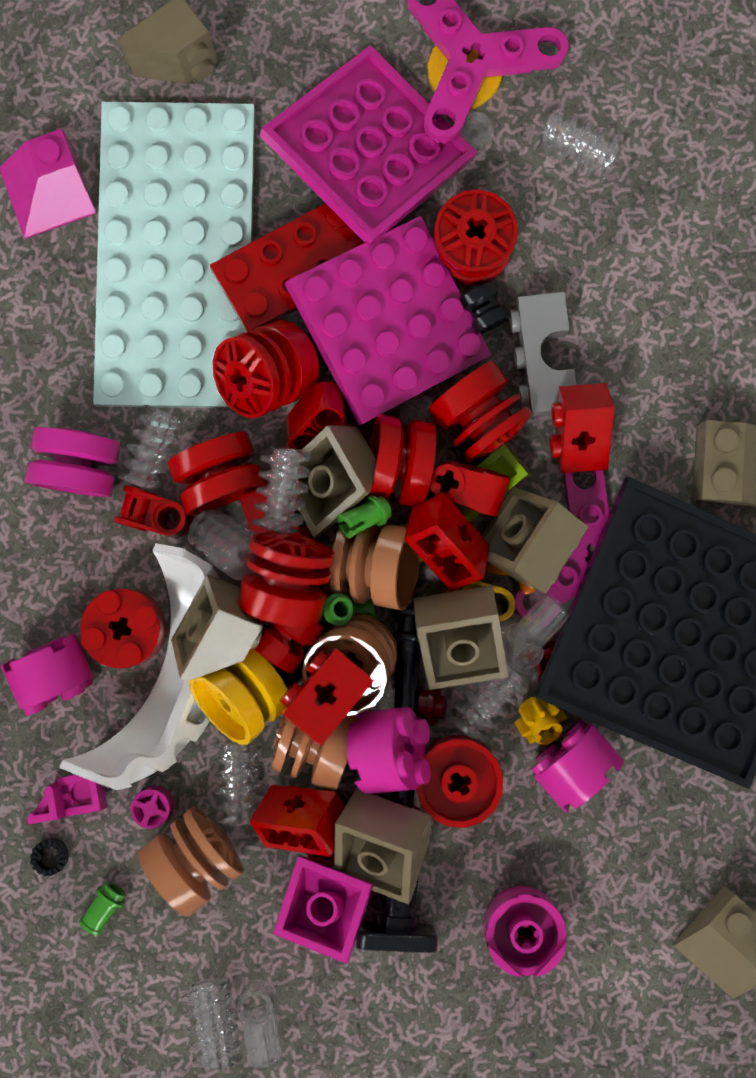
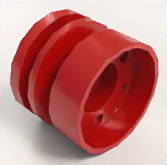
[433,189,518,287]
[212,320,319,419]
[428,360,534,464]
[237,532,336,626]

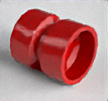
[254,622,325,674]

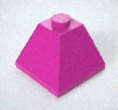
[0,128,97,239]
[273,855,374,964]

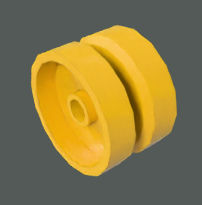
[189,648,287,745]

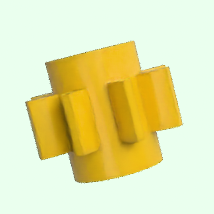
[514,697,567,745]

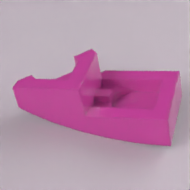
[27,774,107,824]

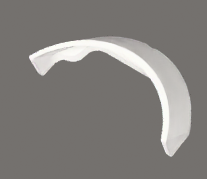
[59,543,219,790]

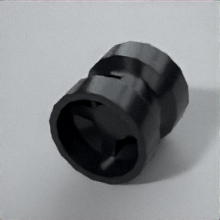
[460,282,510,335]

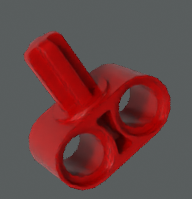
[287,381,368,456]

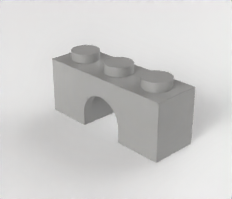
[509,292,576,418]

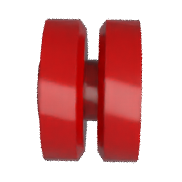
[364,414,436,507]
[167,431,268,516]
[415,734,504,828]

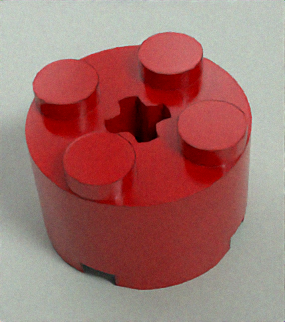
[80,589,167,668]

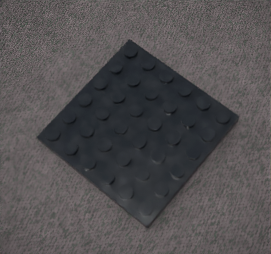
[533,477,756,789]

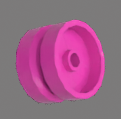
[24,427,120,498]

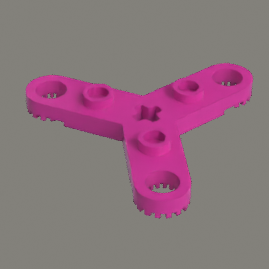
[407,0,569,144]
[514,470,610,621]

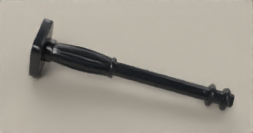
[356,599,438,953]

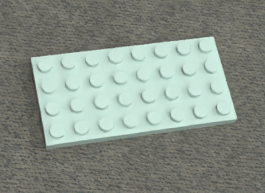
[93,102,255,408]

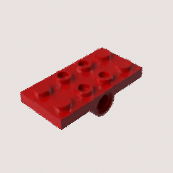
[210,203,365,332]

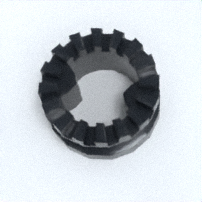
[30,838,69,876]

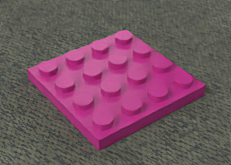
[260,45,477,245]
[285,216,492,426]

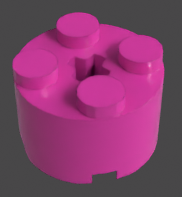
[0,633,94,716]
[347,707,431,794]
[531,719,624,813]
[482,885,567,977]

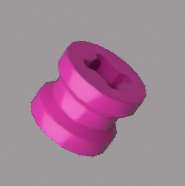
[130,785,174,829]

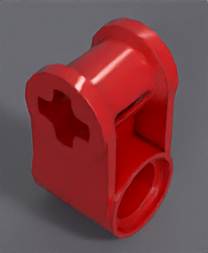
[430,460,510,516]
[113,485,193,538]

